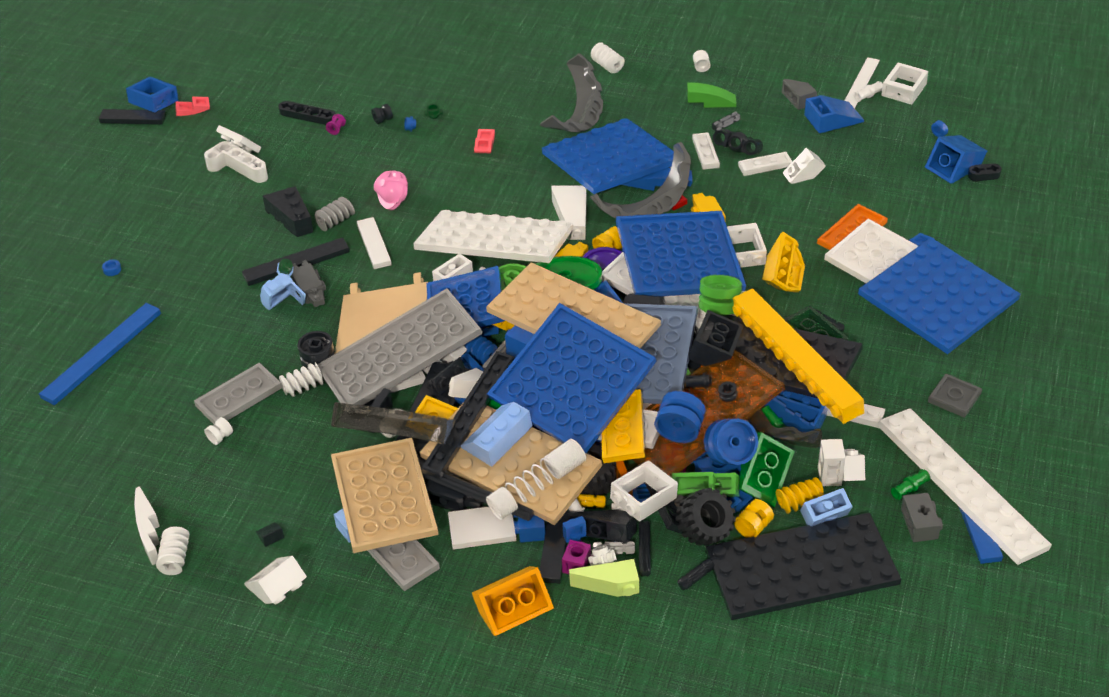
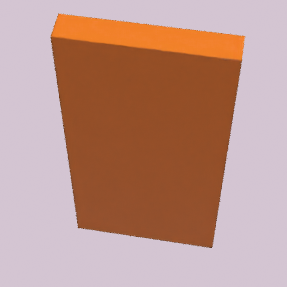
[817,204,888,250]

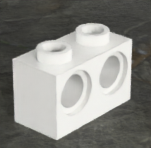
[818,439,846,486]

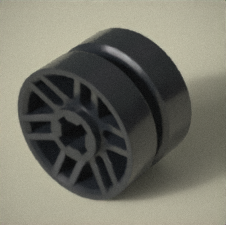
[297,331,335,370]

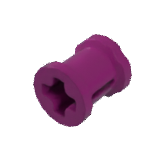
[326,114,346,135]

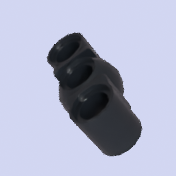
[713,129,763,155]

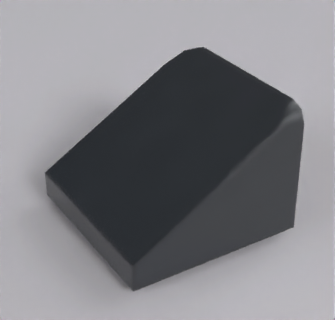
[256,522,284,547]

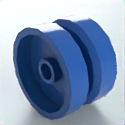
[654,391,706,443]
[704,418,758,465]

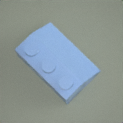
[461,402,532,467]

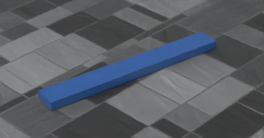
[39,303,161,405]

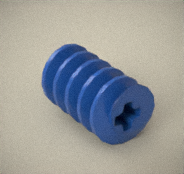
[464,335,498,365]

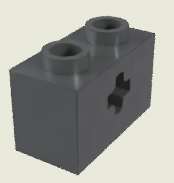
[901,493,943,542]

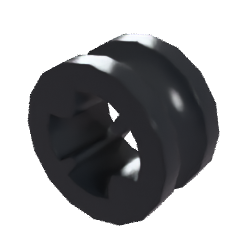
[718,381,738,402]

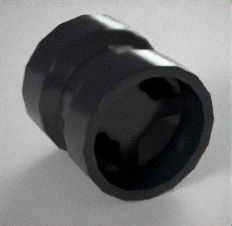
[371,104,393,124]

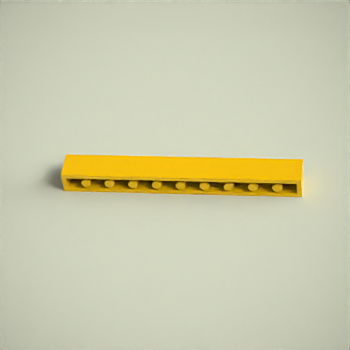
[732,288,864,424]

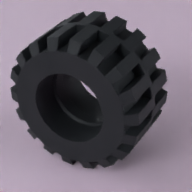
[580,443,617,496]
[676,488,736,546]

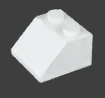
[244,556,307,604]

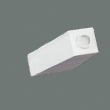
[552,186,587,240]

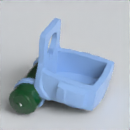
[260,259,306,310]

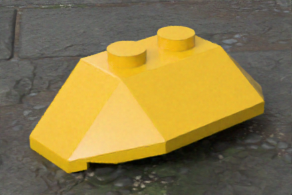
[762,232,805,292]

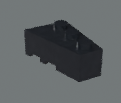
[262,186,313,237]

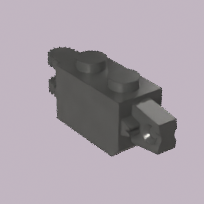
[292,260,326,307]

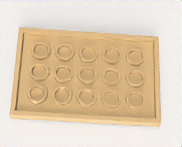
[331,438,438,553]

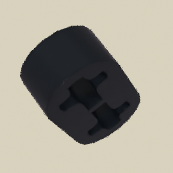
[968,163,1002,181]

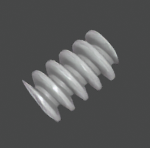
[315,197,355,231]

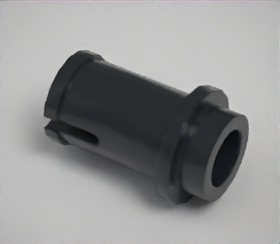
[685,373,712,389]

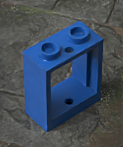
[126,77,179,113]

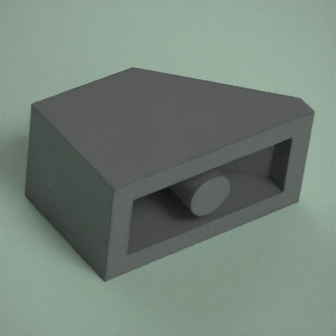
[782,79,817,110]

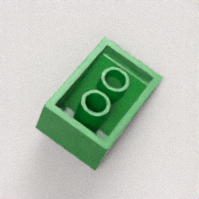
[739,432,795,508]

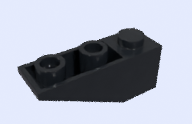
[567,509,637,544]

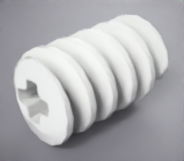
[591,43,625,73]
[279,362,323,397]
[156,527,190,575]

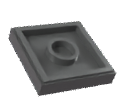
[928,374,982,418]

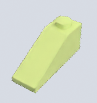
[569,559,639,597]

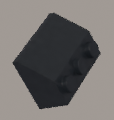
[688,310,744,366]

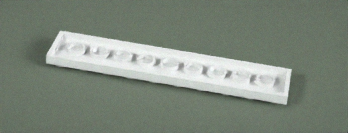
[878,408,1052,565]

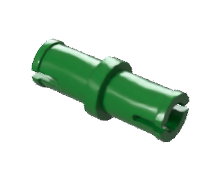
[891,469,930,500]

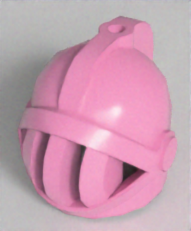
[374,171,408,210]

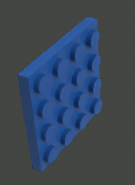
[426,266,505,327]

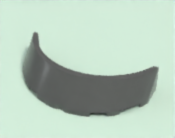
[540,53,603,132]
[590,142,691,218]

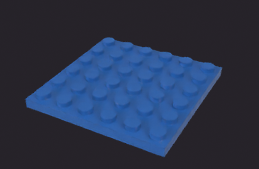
[542,119,674,194]
[615,211,746,297]
[858,238,1020,354]
[487,303,657,454]

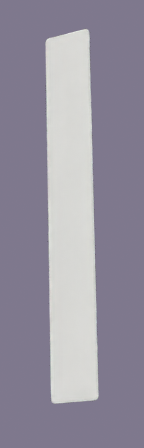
[845,58,880,108]

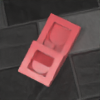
[175,97,210,116]
[474,129,495,153]

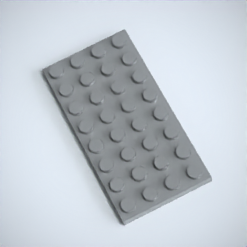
[317,289,483,414]

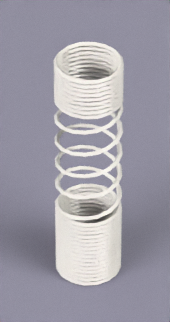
[486,439,586,520]

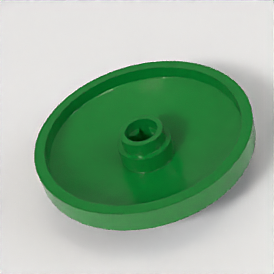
[536,256,602,290]

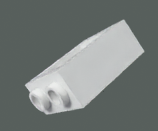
[881,63,928,105]
[727,223,767,268]
[610,460,678,522]

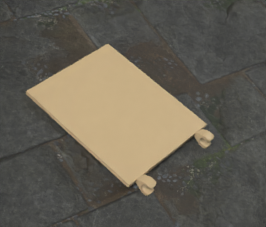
[335,272,428,354]

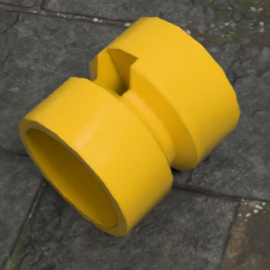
[592,226,622,250]
[734,499,774,538]

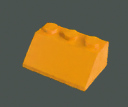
[472,566,554,636]

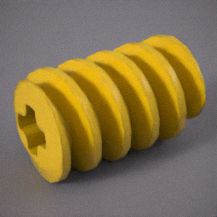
[775,477,824,514]

